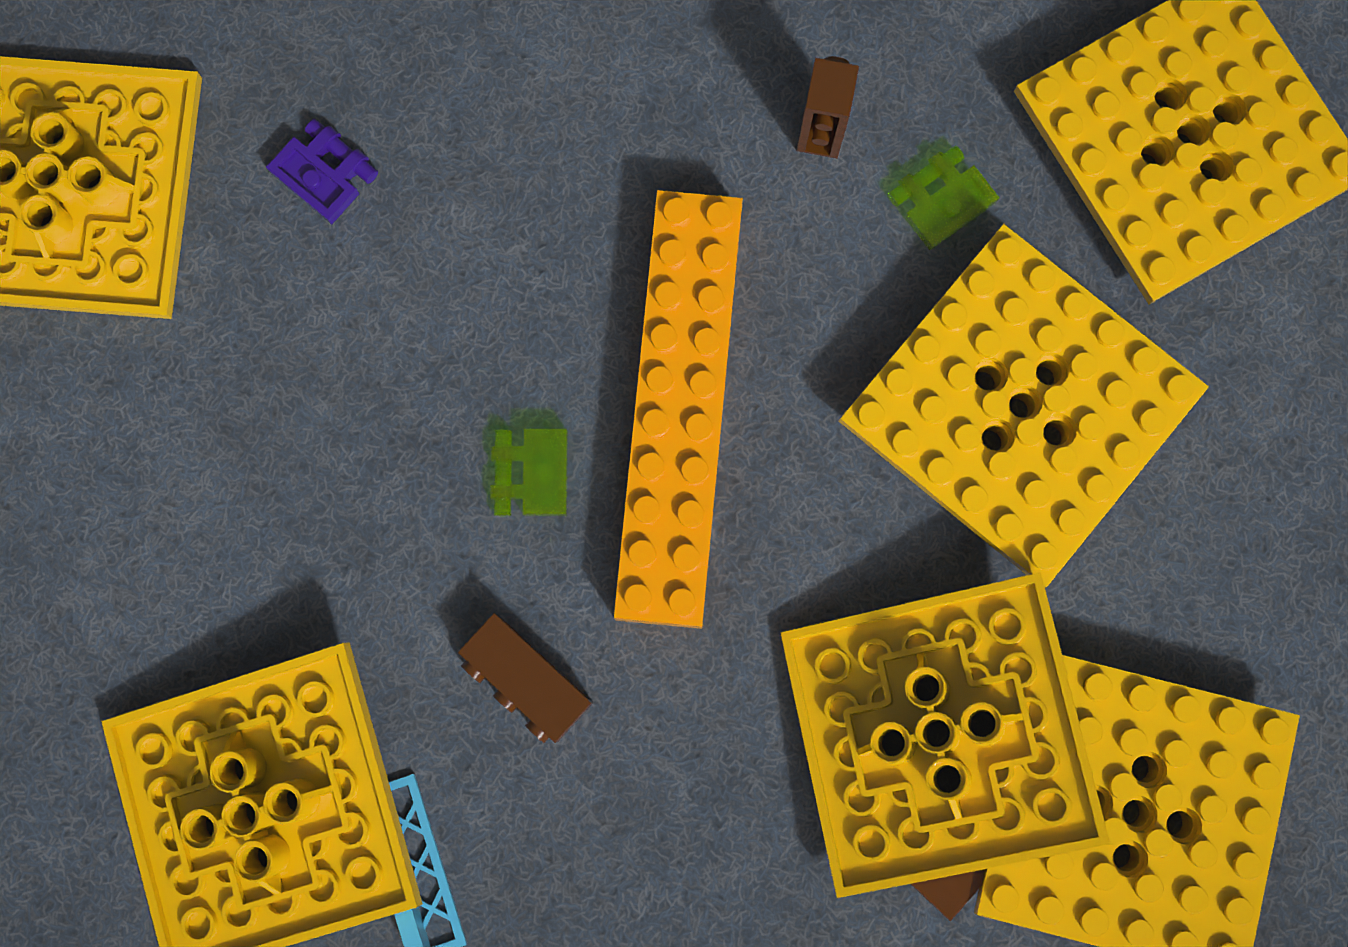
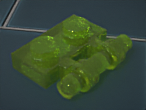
[887,146,1000,250]
[490,429,568,517]

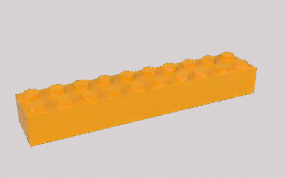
[614,190,743,629]

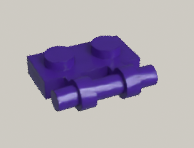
[266,119,378,225]

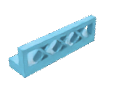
[389,774,467,947]

